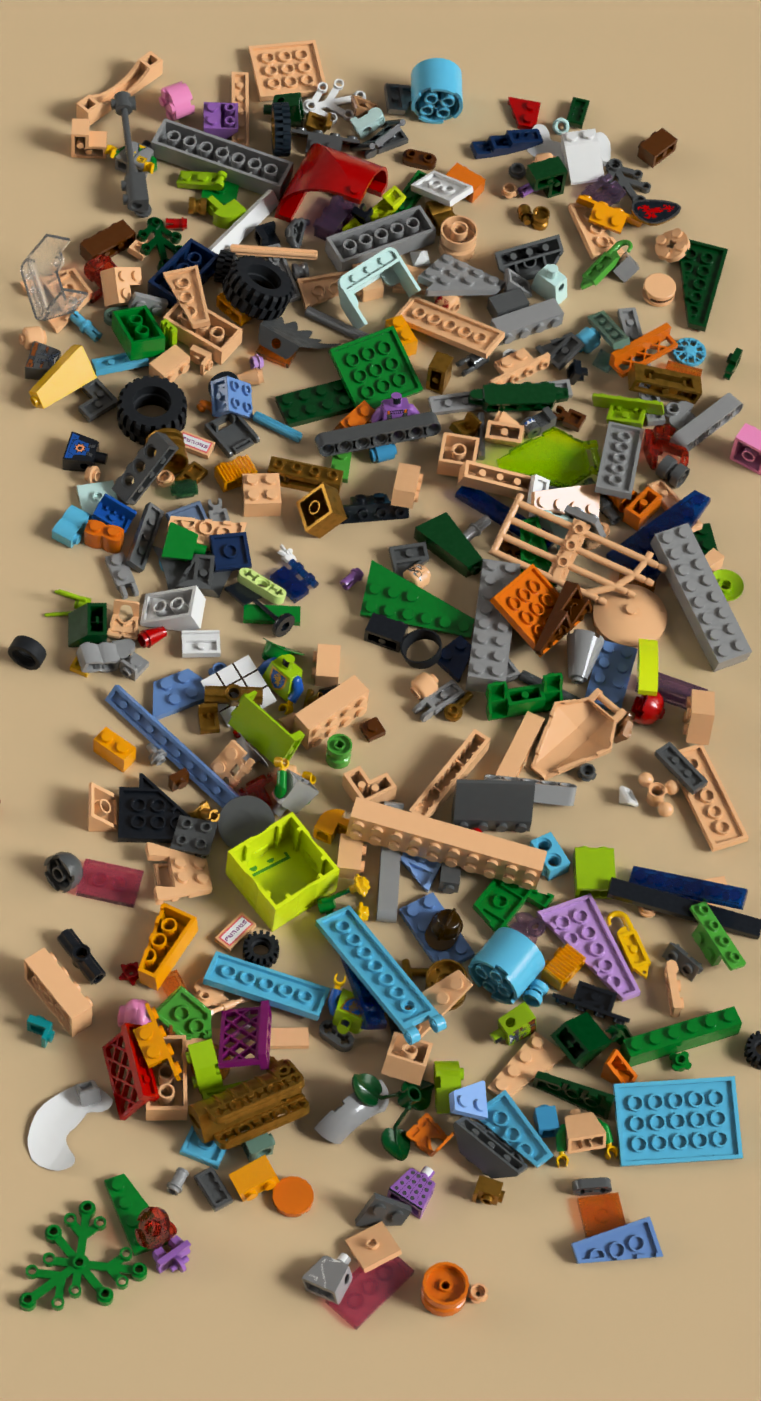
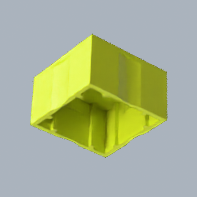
[225,812,340,932]

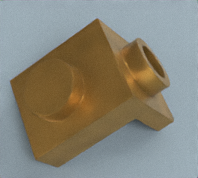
[304,111,333,134]
[449,412,482,437]
[198,703,220,734]

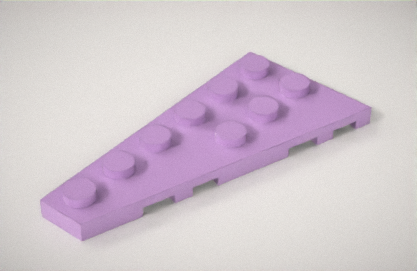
[536,893,641,1002]

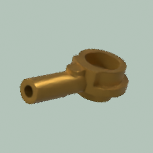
[444,691,473,722]

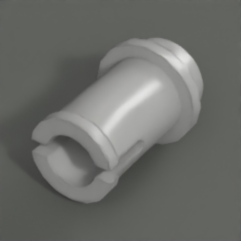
[167,1167,189,1196]

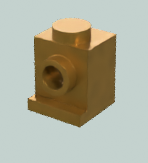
[472,1175,505,1206]

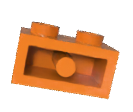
[623,486,662,531]

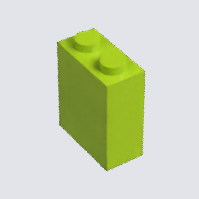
[573,846,616,899]

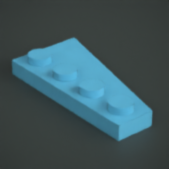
[478,1090,554,1168]

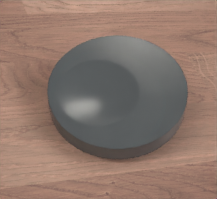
[218,795,275,849]

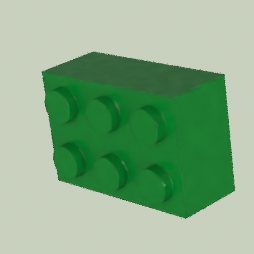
[112,305,166,361]

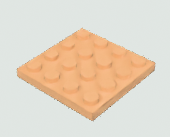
[248,40,328,102]

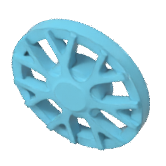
[673,338,706,367]

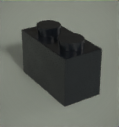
[364,613,408,653]

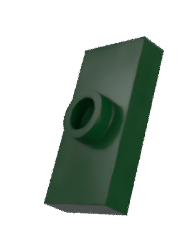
[566,97,590,129]

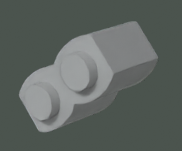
[76,642,121,673]

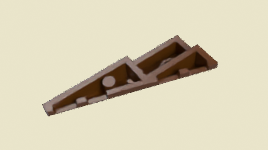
[534,581,593,656]

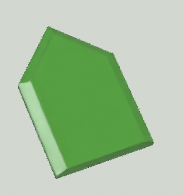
[156,986,212,1040]

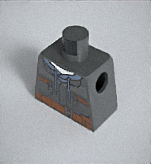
[25,341,61,380]

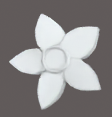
[277,544,297,563]

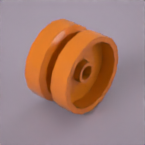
[420,1262,469,1317]

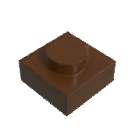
[359,717,386,742]
[168,768,189,792]

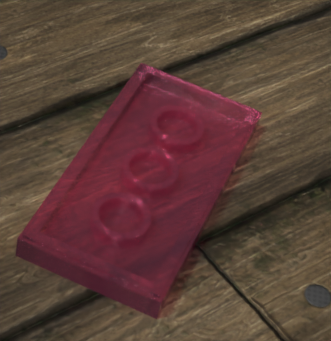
[325,1256,414,1330]

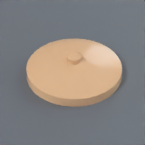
[592,584,667,649]

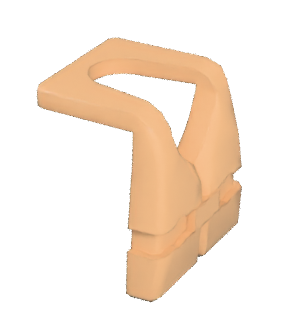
[107,599,140,641]

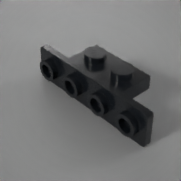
[340,493,409,524]
[552,980,630,1025]

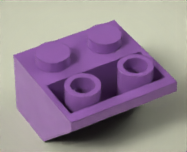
[203,102,238,139]

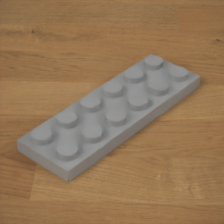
[594,421,644,500]

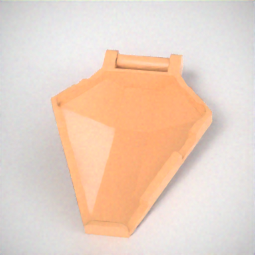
[530,688,627,780]

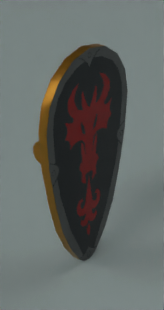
[631,199,681,226]

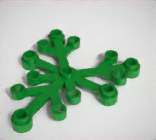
[19,1201,147,1312]

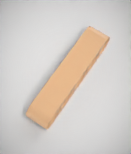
[495,711,546,777]

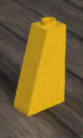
[29,344,97,409]

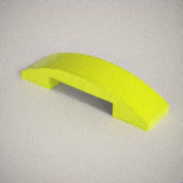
[342,185,406,231]

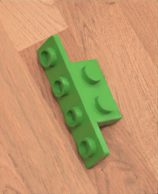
[689,902,746,971]

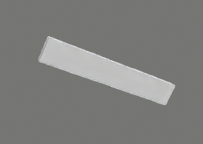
[208,189,279,255]

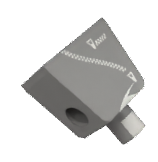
[302,1253,352,1305]

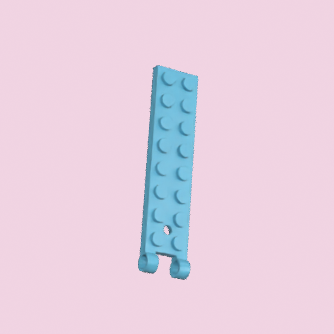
[315,905,447,1045]

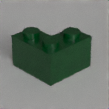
[525,156,567,198]

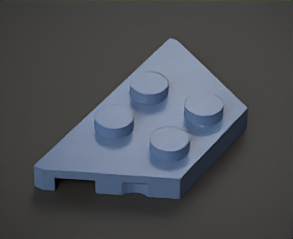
[152,669,205,720]

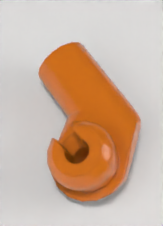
[196,400,218,418]

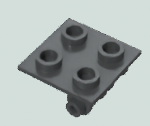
[170,815,218,858]

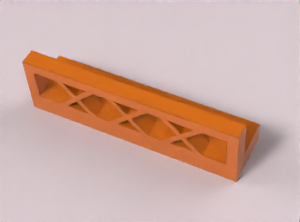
[609,323,678,378]

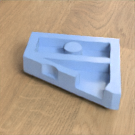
[401,852,442,893]
[449,1081,488,1120]

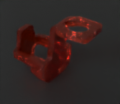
[84,254,117,304]
[650,423,689,466]

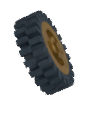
[271,102,291,157]

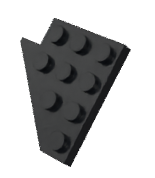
[118,773,191,843]

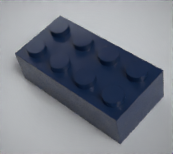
[147,238,218,309]

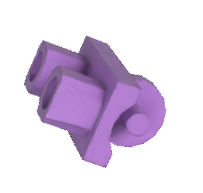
[152,1235,191,1274]

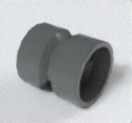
[655,455,690,488]

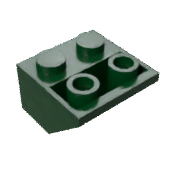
[68,603,107,647]
[550,1012,612,1069]

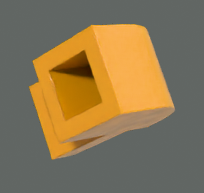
[313,809,350,845]

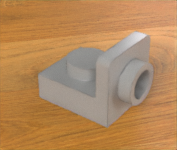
[120,652,149,681]

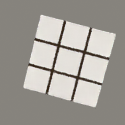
[200,655,277,728]

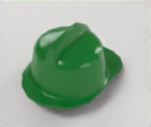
[262,638,305,660]

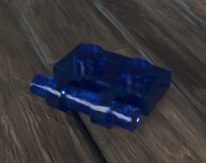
[270,559,319,603]

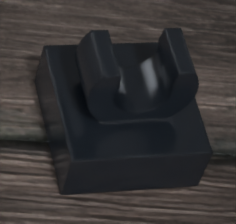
[351,203,373,225]
[566,359,588,385]

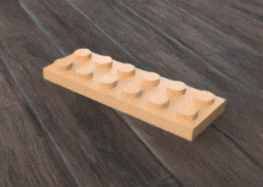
[395,295,505,359]
[676,744,749,852]

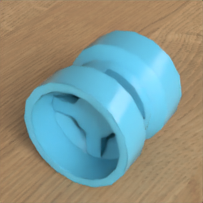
[522,979,549,1007]

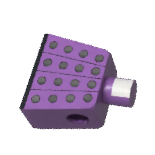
[387,1166,435,1219]

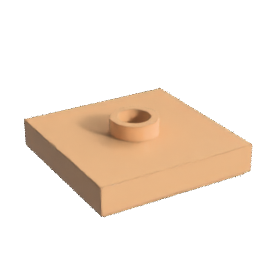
[345,1221,402,1273]

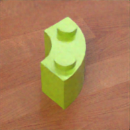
[185,1038,223,1094]
[434,1061,464,1114]

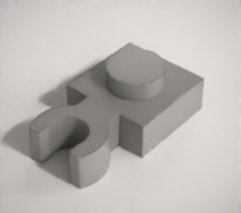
[208,498,230,522]

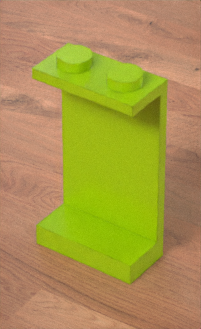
[228,690,305,764]

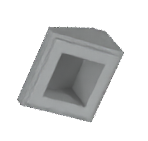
[74,1080,101,1107]

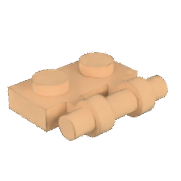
[209,740,256,789]

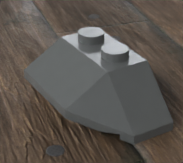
[494,234,564,280]
[453,1116,528,1179]

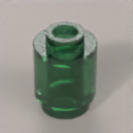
[170,479,198,499]

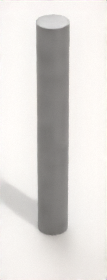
[477,412,485,460]

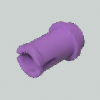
[517,183,539,198]
[340,568,364,590]

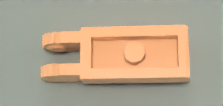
[664,960,684,1018]

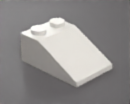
[561,128,605,185]
[140,585,206,631]

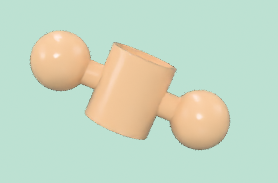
[638,772,680,817]

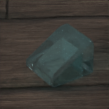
[592,349,612,373]

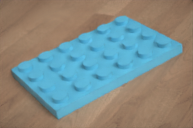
[613,1076,743,1167]

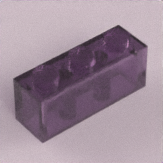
[313,195,358,241]

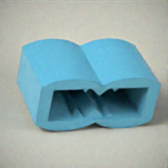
[52,505,91,548]

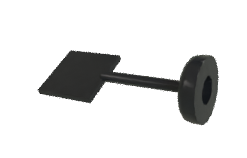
[224,582,295,637]

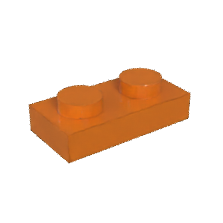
[338,400,375,429]

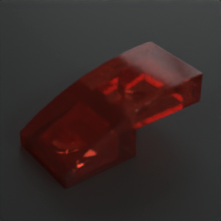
[643,429,659,470]

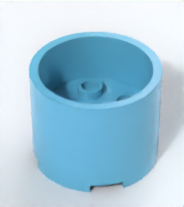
[411,58,463,124]
[468,927,545,1004]

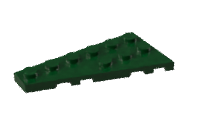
[679,239,728,332]

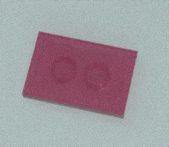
[76,859,144,908]

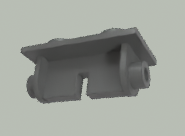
[662,942,704,982]

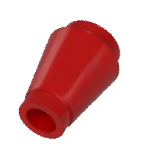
[137,626,167,648]

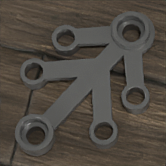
[602,158,651,204]

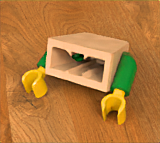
[556,1109,619,1168]

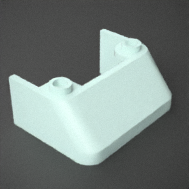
[337,247,421,329]

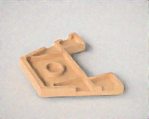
[20,268,94,334]
[145,842,213,905]

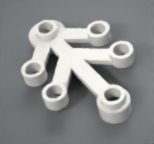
[303,79,366,124]

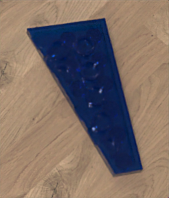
[606,490,711,581]

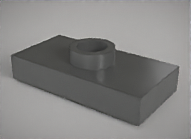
[194,1166,233,1212]

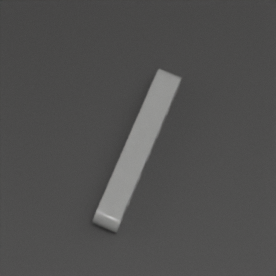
[376,801,404,923]

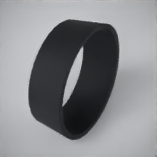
[400,629,442,669]

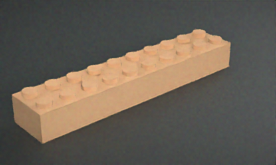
[346,797,547,890]

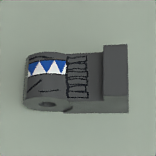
[520,406,557,438]

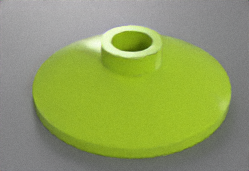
[713,569,744,601]

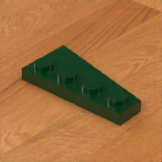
[533,1071,615,1120]

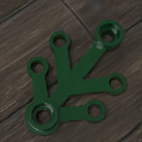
[137,217,182,271]

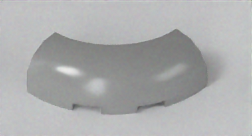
[314,1080,389,1144]

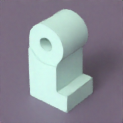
[350,107,385,139]

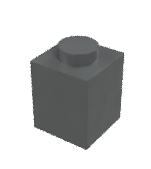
[438,862,461,894]

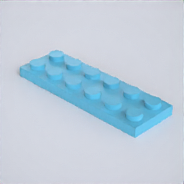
[203,951,331,1021]

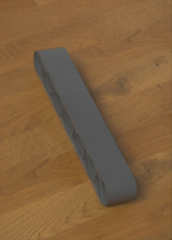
[315,412,441,457]

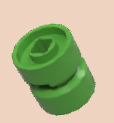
[326,734,352,769]

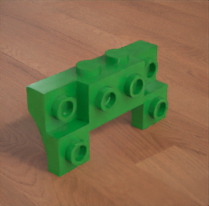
[485,672,563,721]

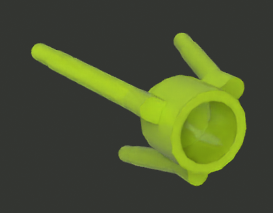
[44,589,91,617]

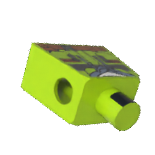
[490,1002,536,1045]

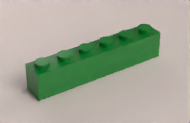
[620,1006,742,1067]

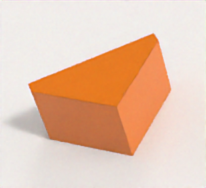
[601,1049,638,1084]

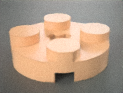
[655,228,690,263]

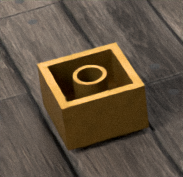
[296,483,347,538]

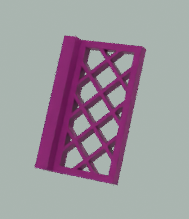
[218,1000,272,1070]

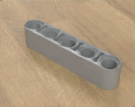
[670,393,743,454]
[484,774,577,806]

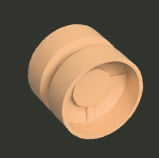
[438,215,478,262]

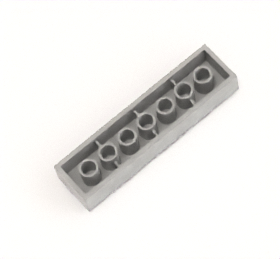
[151,118,293,200]
[650,523,752,672]
[465,559,520,693]

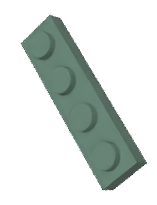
[587,310,630,350]

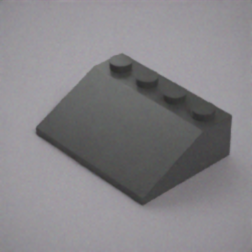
[451,779,535,833]

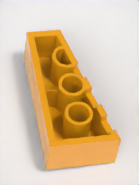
[138,902,198,991]

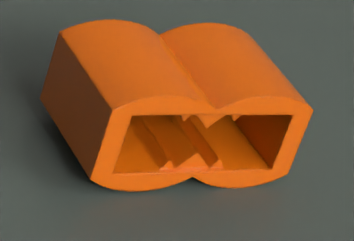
[84,520,124,554]

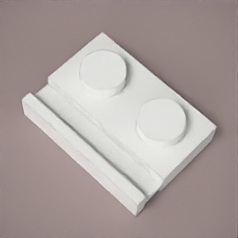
[181,630,221,658]

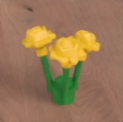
[317,874,370,922]

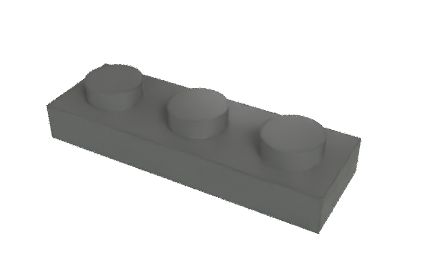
[655,742,708,795]

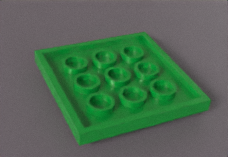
[328,326,424,410]

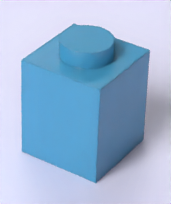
[533,1105,560,1138]

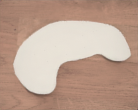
[527,124,611,168]
[28,1086,113,1171]

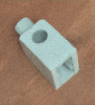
[531,264,567,304]

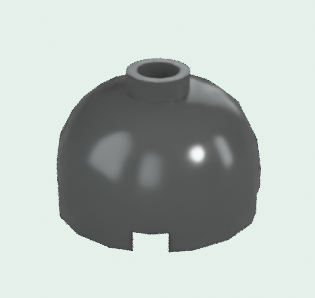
[44,852,83,893]

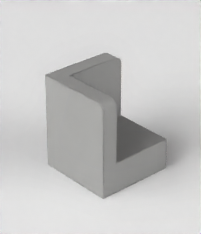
[612,252,640,282]

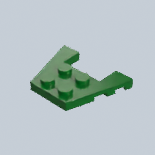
[473,878,554,933]

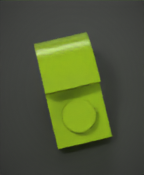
[206,195,246,229]

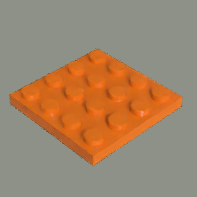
[490,564,581,657]

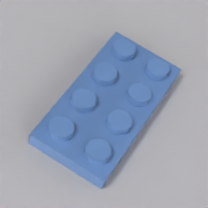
[585,640,638,712]
[399,892,475,964]

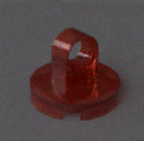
[237,771,275,807]
[135,1207,177,1250]

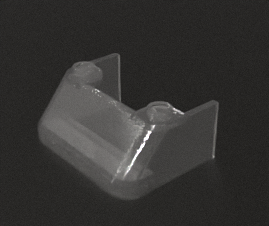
[20,234,88,321]

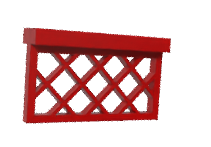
[102,1023,160,1121]

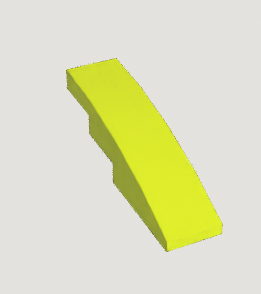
[637,638,658,696]

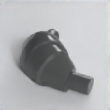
[285,218,310,249]

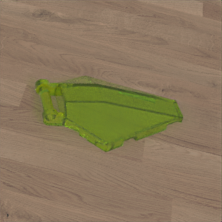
[496,426,601,488]

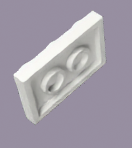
[411,170,473,207]

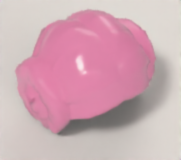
[117,999,157,1028]

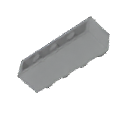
[490,298,564,346]

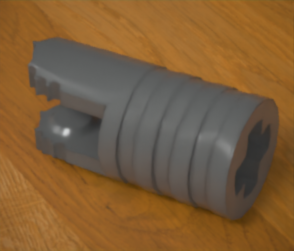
[456,353,489,377]

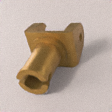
[187,800,220,822]

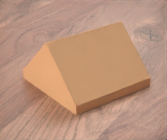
[89,782,119,832]

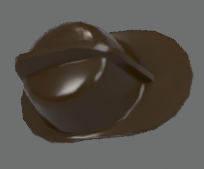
[425,908,463,951]

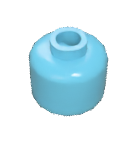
[575,327,601,354]

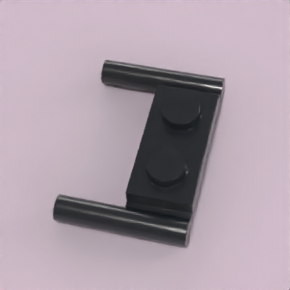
[349,119,406,151]

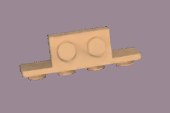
[489,348,551,385]

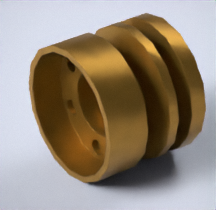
[145,428,188,475]
[425,959,468,1011]

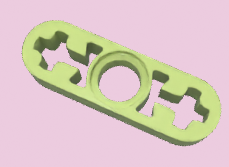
[237,568,287,604]

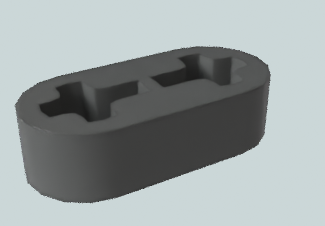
[319,1020,354,1052]
[572,1177,612,1196]

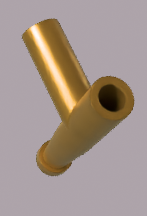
[303,689,323,708]
[401,959,429,982]

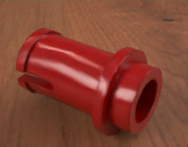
[166,217,187,231]

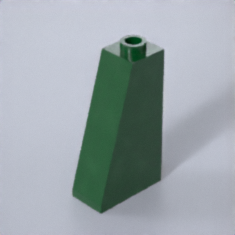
[414,512,483,578]

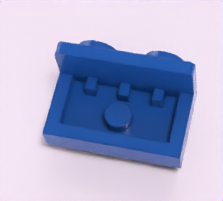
[91,493,137,535]

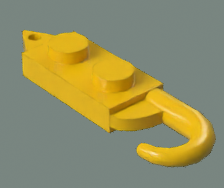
[606,910,651,979]

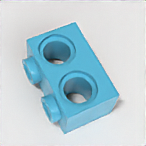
[529,832,570,881]

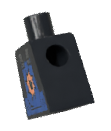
[63,432,108,472]

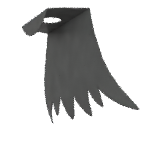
[258,317,340,359]
[152,546,232,598]

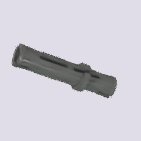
[582,477,621,525]

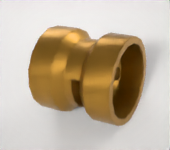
[188,197,207,216]
[531,206,550,231]

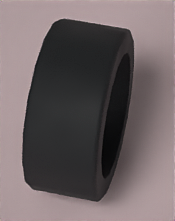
[8,635,47,670]

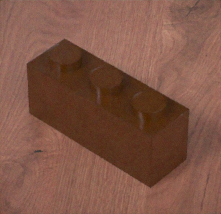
[80,219,136,268]

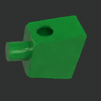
[160,522,207,562]

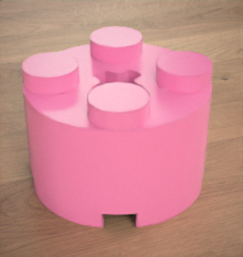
[159,81,195,121]

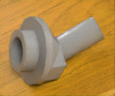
[146,743,167,766]

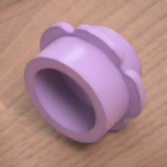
[250,354,264,369]

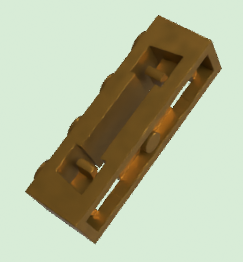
[628,363,702,404]
[267,456,344,494]

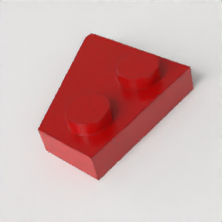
[508,97,541,130]

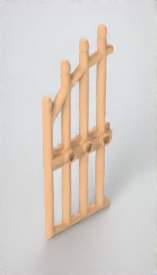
[488,493,668,605]

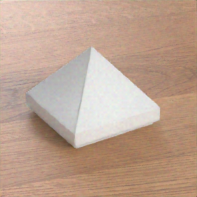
[410,250,431,267]
[619,786,639,807]

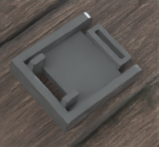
[204,413,260,458]

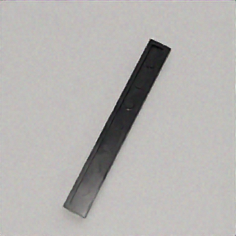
[607,877,761,940]

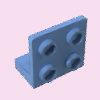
[211,376,253,419]

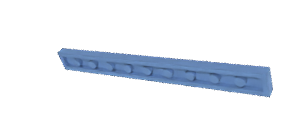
[105,685,240,808]

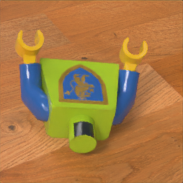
[257,654,304,715]
[328,973,385,1034]

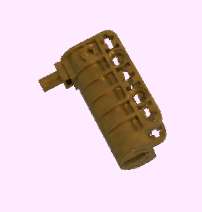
[188,1056,310,1150]

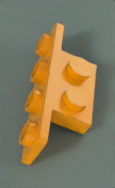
[576,195,643,234]
[133,1003,182,1081]

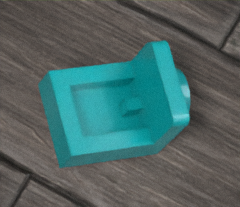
[27,1014,55,1048]

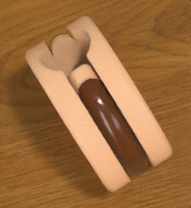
[642,273,676,307]

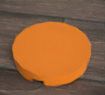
[272,1176,314,1217]

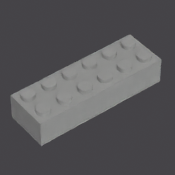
[325,205,436,272]

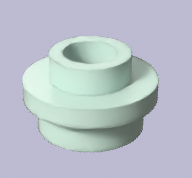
[552,118,570,135]

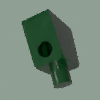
[263,92,304,127]

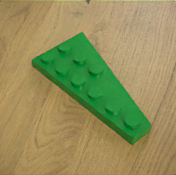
[360,560,475,639]

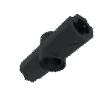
[57,928,106,985]

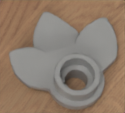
[664,401,695,430]

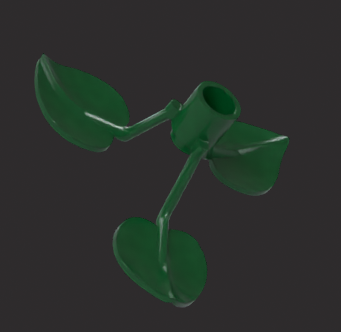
[352,1073,434,1161]

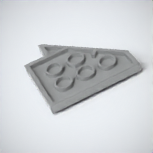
[417,253,505,296]

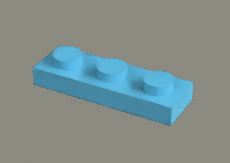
[91,353,149,376]

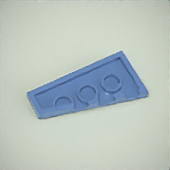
[571,1216,663,1264]

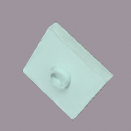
[77,480,118,516]

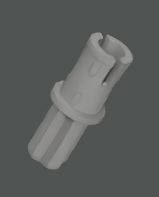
[463,515,491,542]

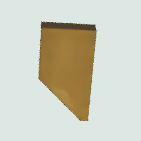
[172,461,208,486]

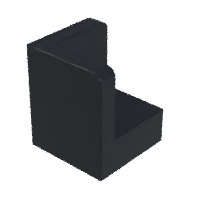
[254,221,280,246]

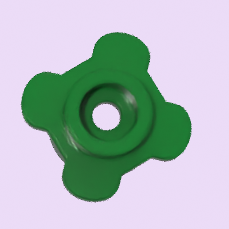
[669,1051,692,1072]

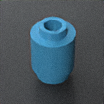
[369,444,397,463]

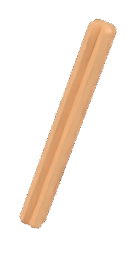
[230,244,318,260]

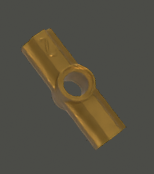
[204,684,263,706]

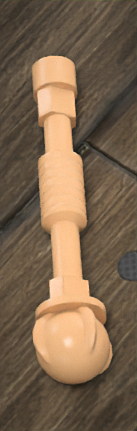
[210,996,252,1016]

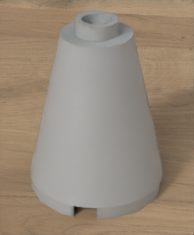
[567,629,604,684]

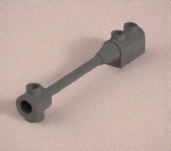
[111,91,149,211]

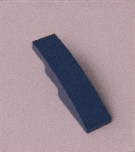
[470,129,543,159]

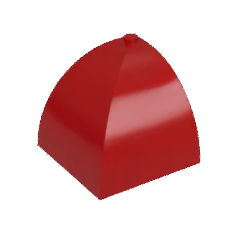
[274,143,388,223]

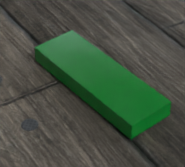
[243,604,301,626]

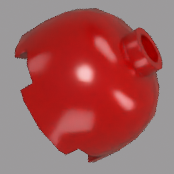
[631,692,665,725]

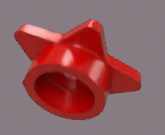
[119,962,139,986]

